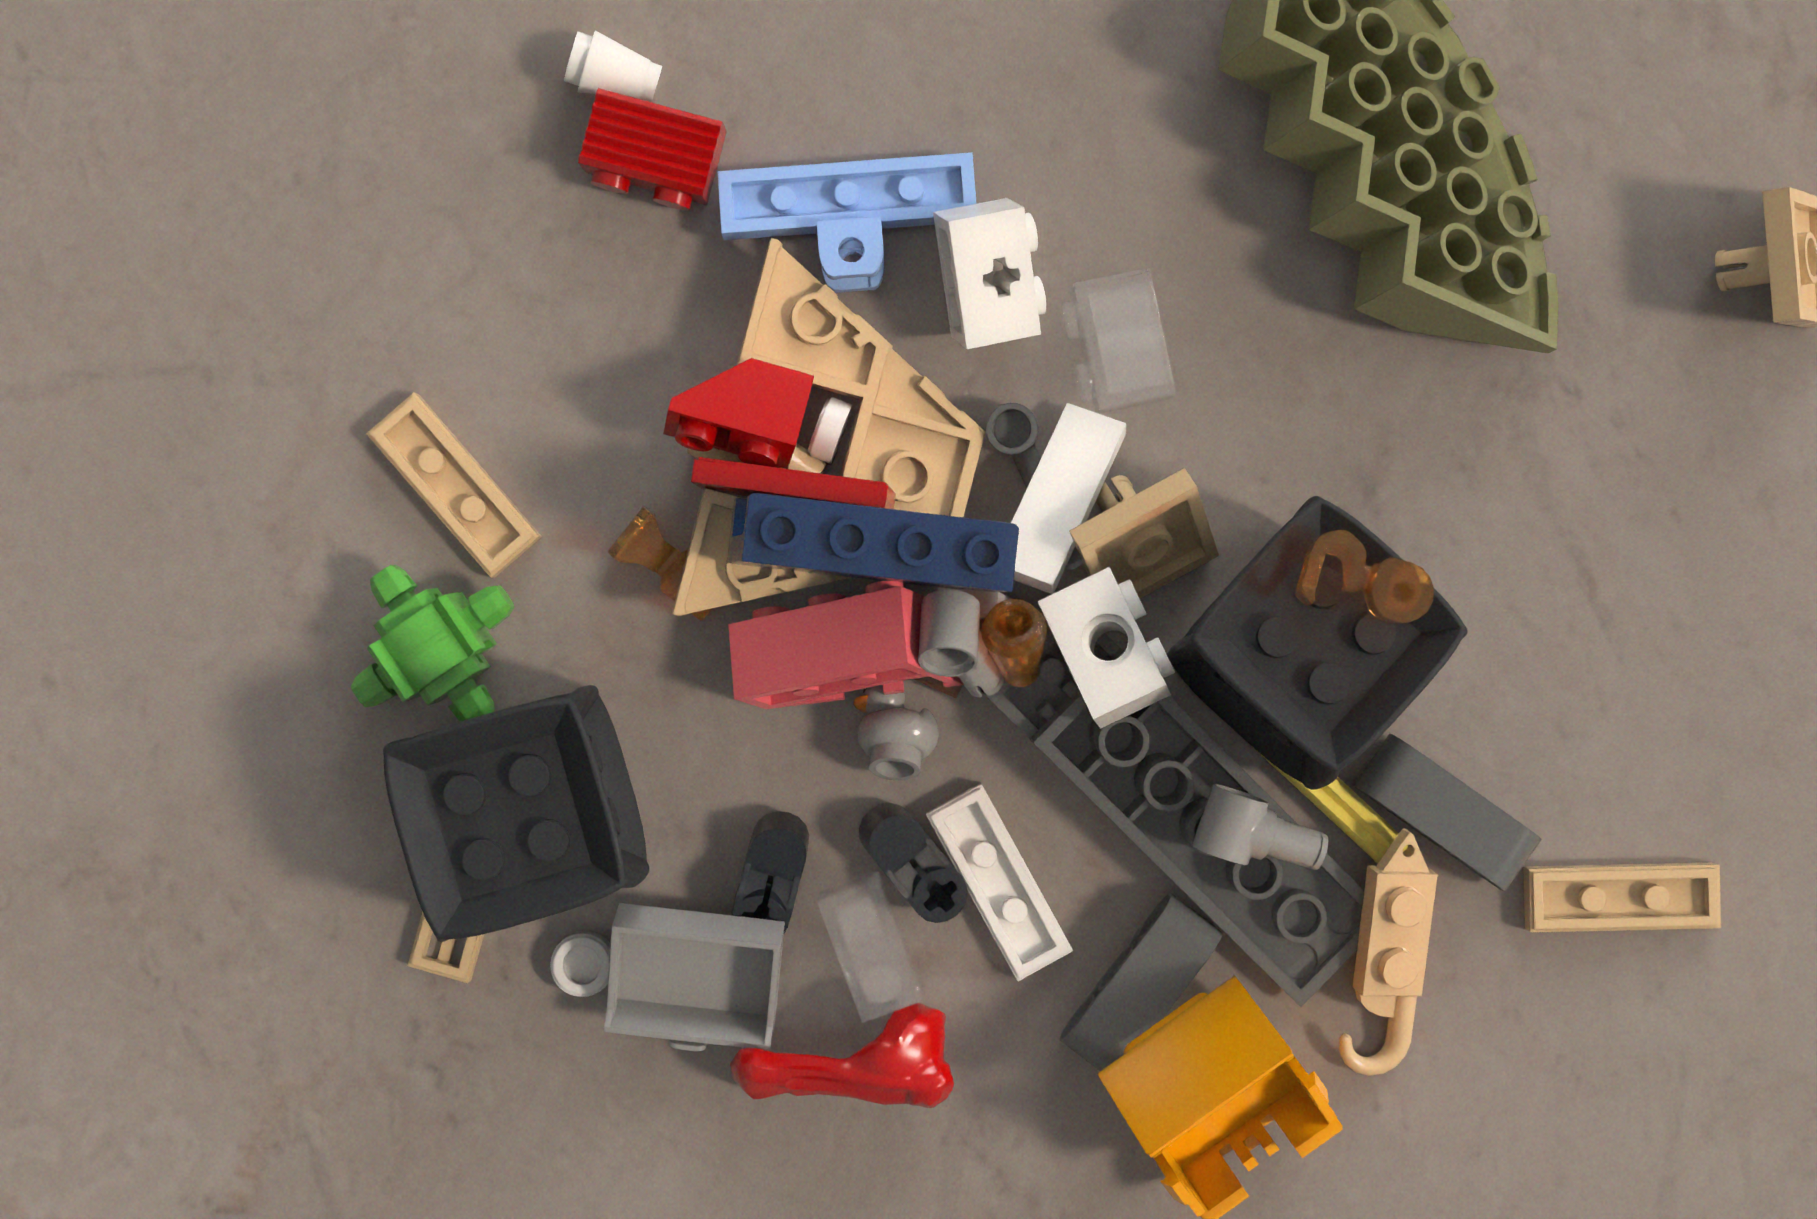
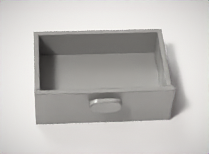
[604,903,785,1051]

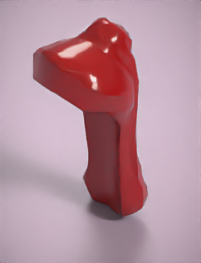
[730,1003,954,1108]

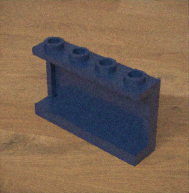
[727,493,1019,592]

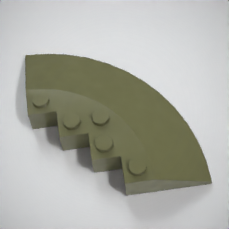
[1218,0,1559,353]

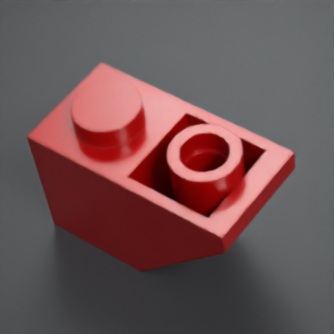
[663,358,814,469]

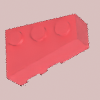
[728,581,964,709]

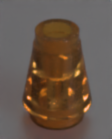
[981,599,1047,687]

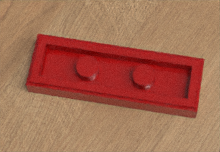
[691,457,896,509]

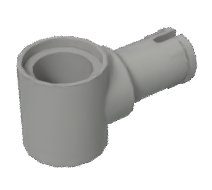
[918,589,1005,697]
[1192,784,1329,870]

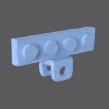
[717,152,976,293]

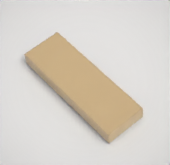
[366,392,542,578]
[1523,862,1721,933]

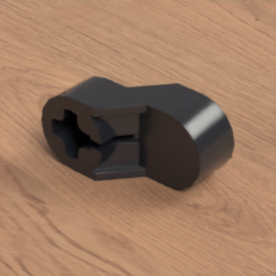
[859,803,968,923]
[732,811,809,933]

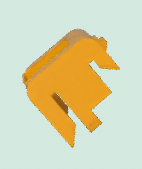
[1097,975,1343,1219]

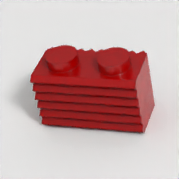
[578,88,727,211]

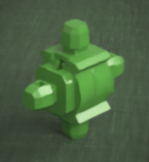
[351,565,515,721]

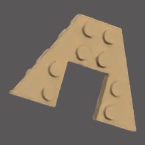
[671,238,985,616]

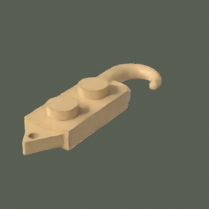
[1339,828,1438,1076]

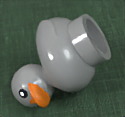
[853,685,939,781]

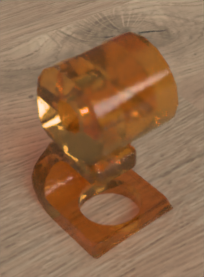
[607,506,713,621]
[1295,530,1434,625]

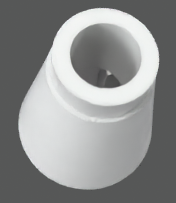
[564,30,662,102]

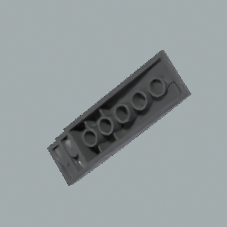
[979,580,1364,1007]

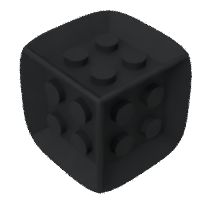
[1167,496,1468,790]
[383,685,649,942]

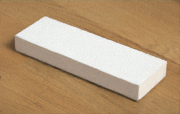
[1011,403,1126,594]
[926,783,1073,981]

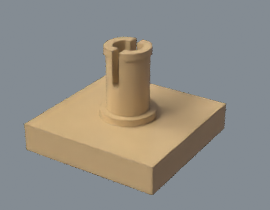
[1715,187,1817,328]
[1069,468,1219,599]

